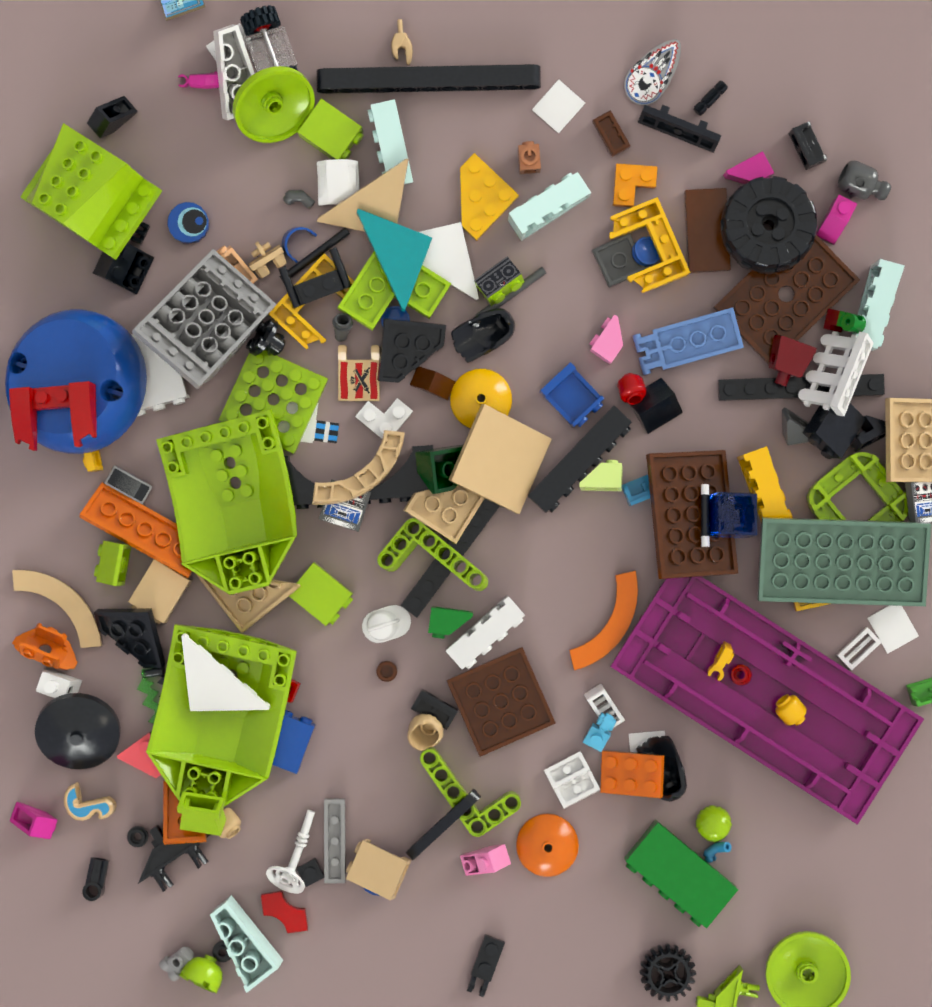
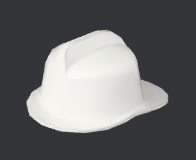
[362,605,411,643]

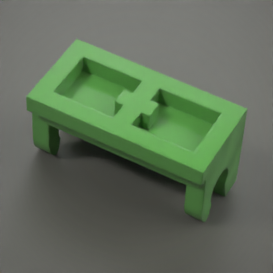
[906,677,932,707]

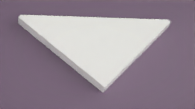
[419,222,479,301]
[181,633,270,711]

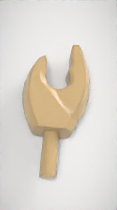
[391,19,413,65]

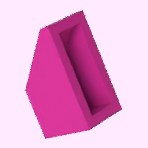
[723,151,774,184]
[816,195,857,245]
[10,802,57,839]

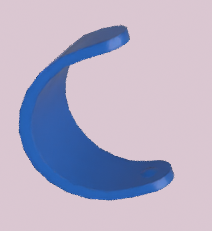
[282,227,317,263]

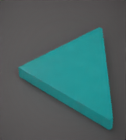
[356,209,432,312]

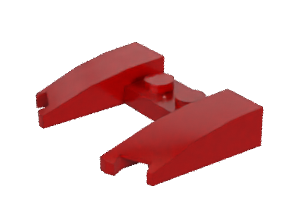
[9,381,97,451]

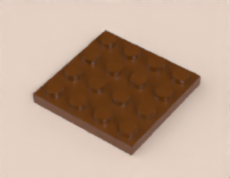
[446,647,556,757]

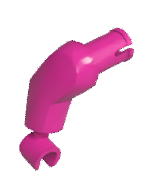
[178,71,219,89]

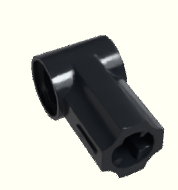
[82,857,110,901]

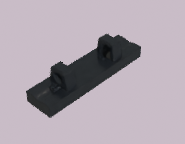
[638,105,721,153]

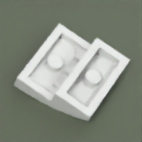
[544,751,601,809]

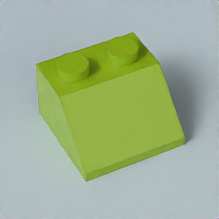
[94,540,132,586]

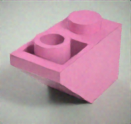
[590,315,623,365]
[460,844,511,876]

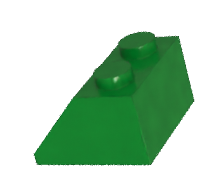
[428,606,473,639]

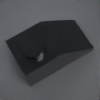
[87,96,137,138]

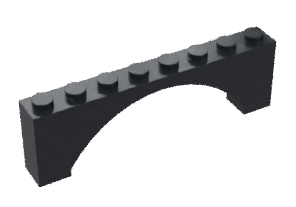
[284,445,433,509]

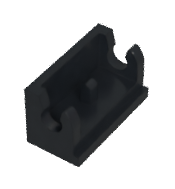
[788,121,827,170]
[411,689,458,730]

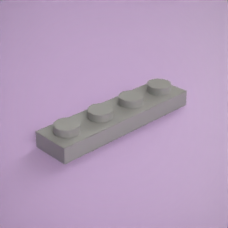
[324,798,346,883]

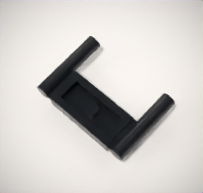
[278,247,351,308]

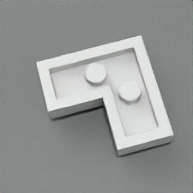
[355,398,413,439]

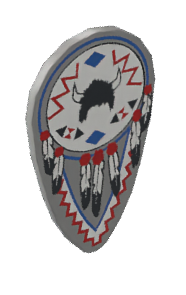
[624,39,681,105]

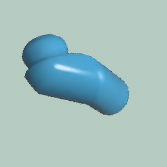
[703,842,731,863]

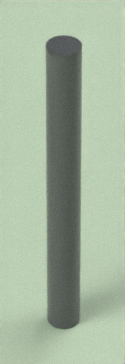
[475,267,546,316]

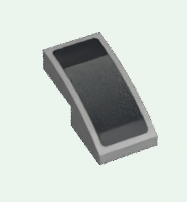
[104,465,153,505]

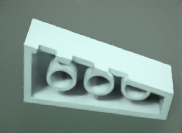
[367,99,413,184]
[508,172,591,241]
[852,259,905,351]
[210,895,283,993]

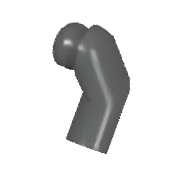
[283,190,315,209]

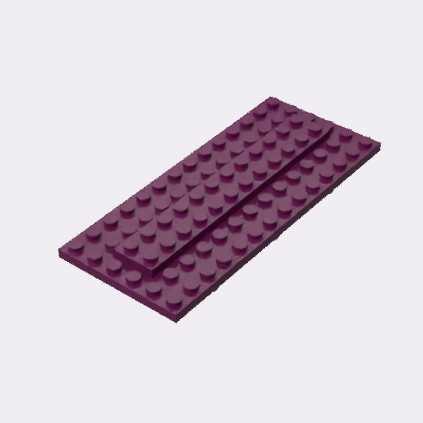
[610,577,924,825]

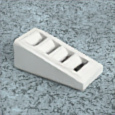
[584,684,625,731]

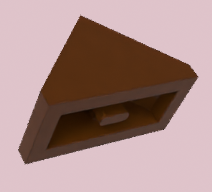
[410,366,456,401]

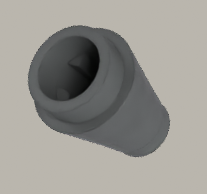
[332,313,353,342]

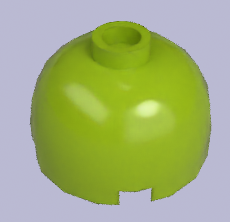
[179,955,223,994]

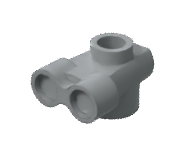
[159,947,194,981]

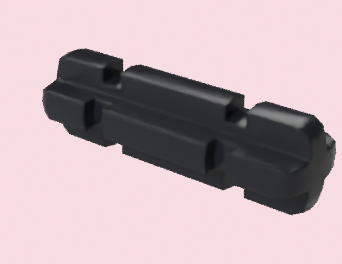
[693,81,728,116]

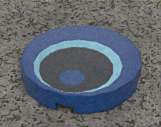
[167,202,209,244]

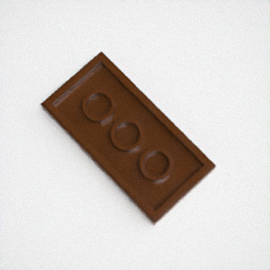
[684,188,731,273]

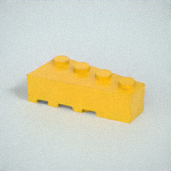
[737,446,793,522]

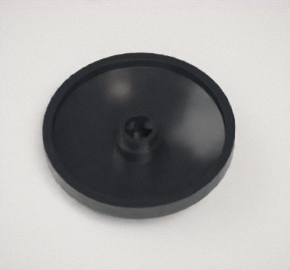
[35,693,121,769]

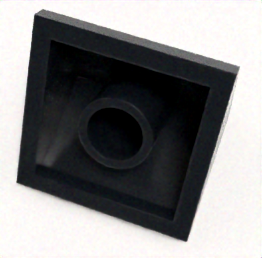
[629,378,683,434]

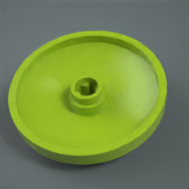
[233,66,315,143]
[765,931,851,1007]

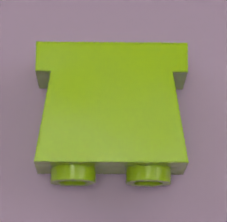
[177,791,226,836]

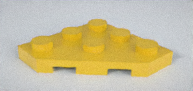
[460,153,519,241]

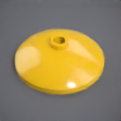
[450,369,512,429]

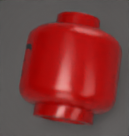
[617,373,646,405]

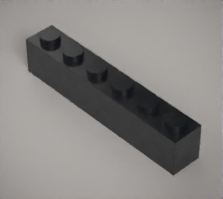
[528,406,632,513]

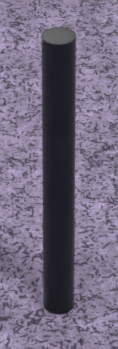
[279,228,350,281]

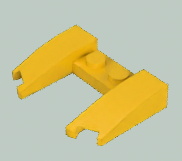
[609,197,691,293]
[268,253,354,349]

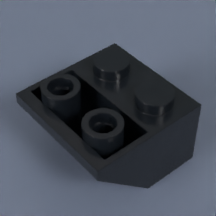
[93,243,154,294]

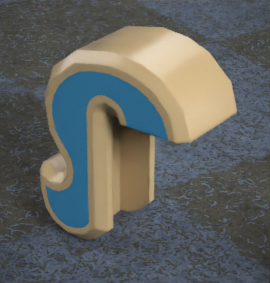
[64,782,117,821]

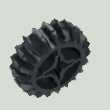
[639,944,696,1002]

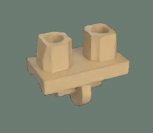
[248,242,287,279]

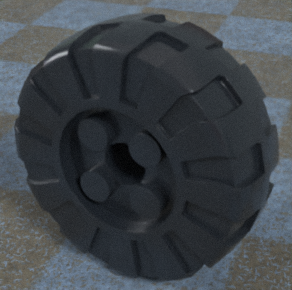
[720,176,818,274]

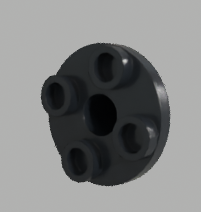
[246,318,286,356]

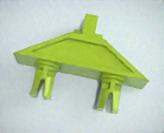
[695,965,760,1007]

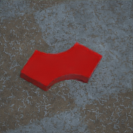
[261,891,308,933]

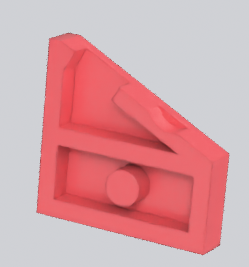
[117,732,161,778]

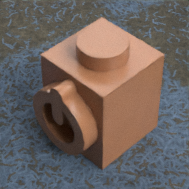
[518,141,541,174]

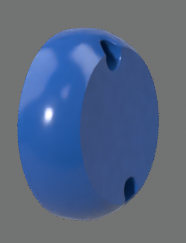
[5,309,147,454]

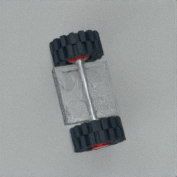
[240,5,298,73]

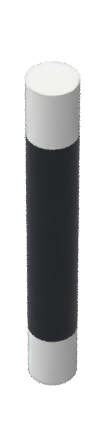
[701,484,710,547]

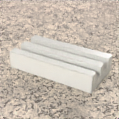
[836,627,882,671]

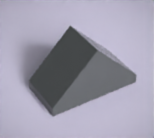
[782,407,809,445]

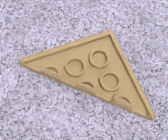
[317,159,409,232]
[195,573,301,633]

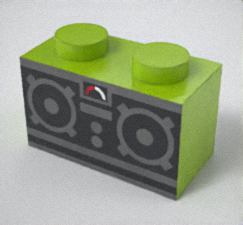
[474,256,524,306]

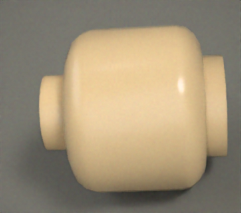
[219,807,241,839]

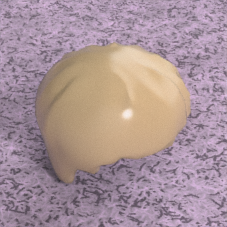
[407,714,444,751]

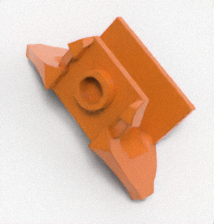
[12,623,78,670]

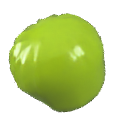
[695,805,732,842]

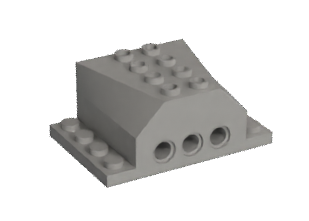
[132,249,277,390]

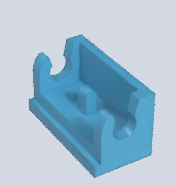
[622,475,650,506]

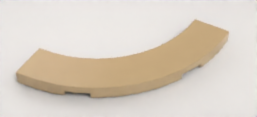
[312,430,405,505]
[12,570,103,648]

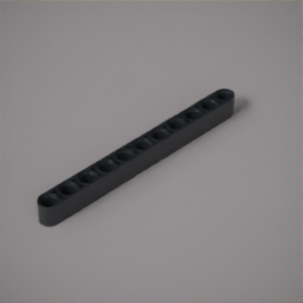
[316,64,541,94]

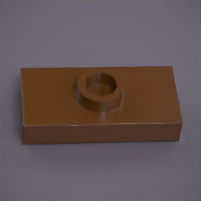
[592,110,631,157]

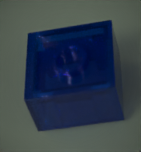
[709,492,757,538]

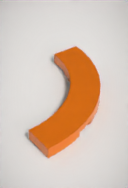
[569,571,638,670]

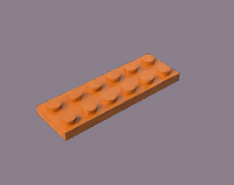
[79,482,193,578]

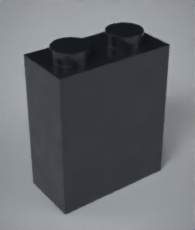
[802,403,866,459]

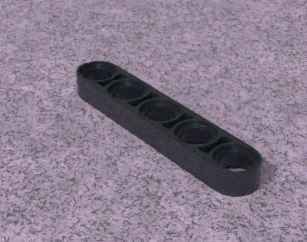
[406,789,481,860]

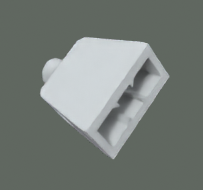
[36,667,82,698]

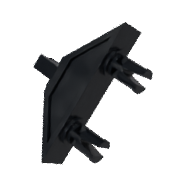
[138,825,211,892]

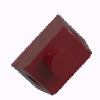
[769,335,817,387]

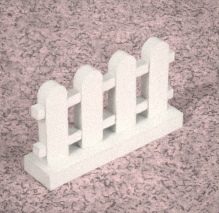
[798,331,873,416]

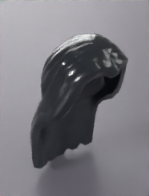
[451,308,515,363]
[636,736,687,802]

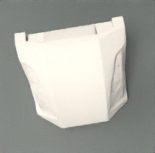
[317,159,360,206]

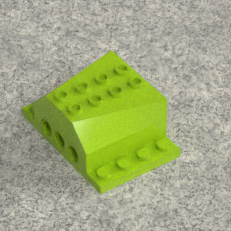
[20,123,162,260]

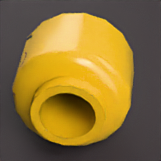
[775,694,807,726]

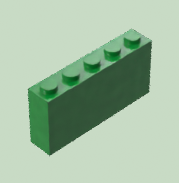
[624,819,738,928]

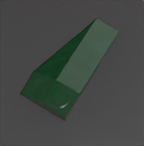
[415,444,464,494]

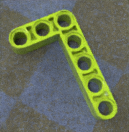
[377,518,488,591]
[420,747,521,837]

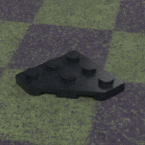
[377,318,446,383]
[94,608,166,668]

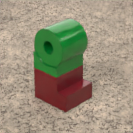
[823,308,866,334]

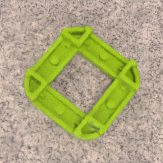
[806,452,908,522]

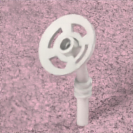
[266,810,315,894]

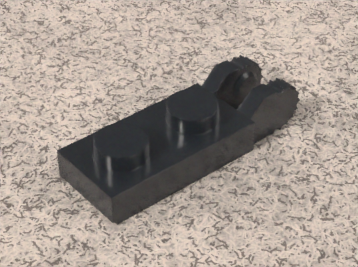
[467,934,505,997]

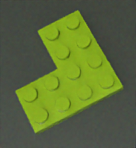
[337,251,451,331]

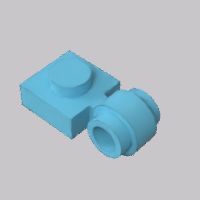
[583,713,617,752]

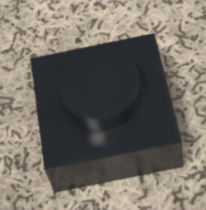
[296,858,324,887]

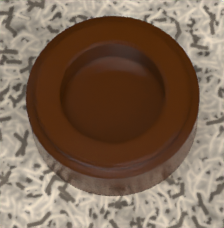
[376,661,397,682]

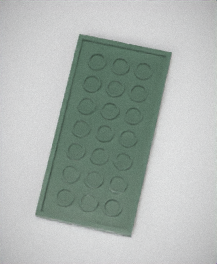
[757,517,931,607]

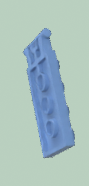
[633,308,744,375]

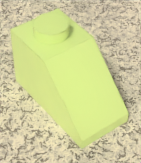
[579,460,623,491]

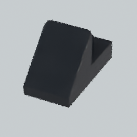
[851,415,886,452]

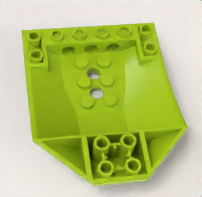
[156,409,297,595]
[146,624,297,807]

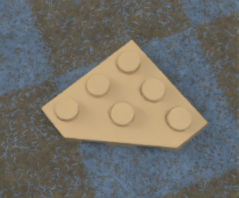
[403,485,484,544]

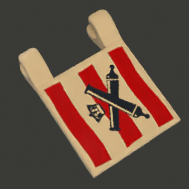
[338,345,380,401]

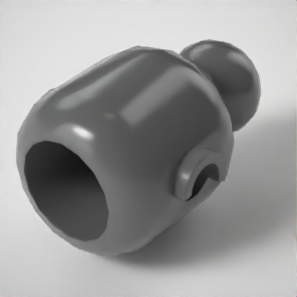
[838,161,891,200]

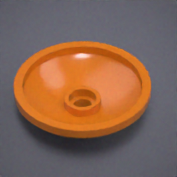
[516,814,579,877]

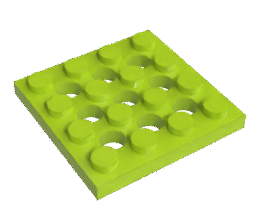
[219,350,329,454]

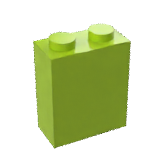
[298,98,363,160]
[289,562,353,626]

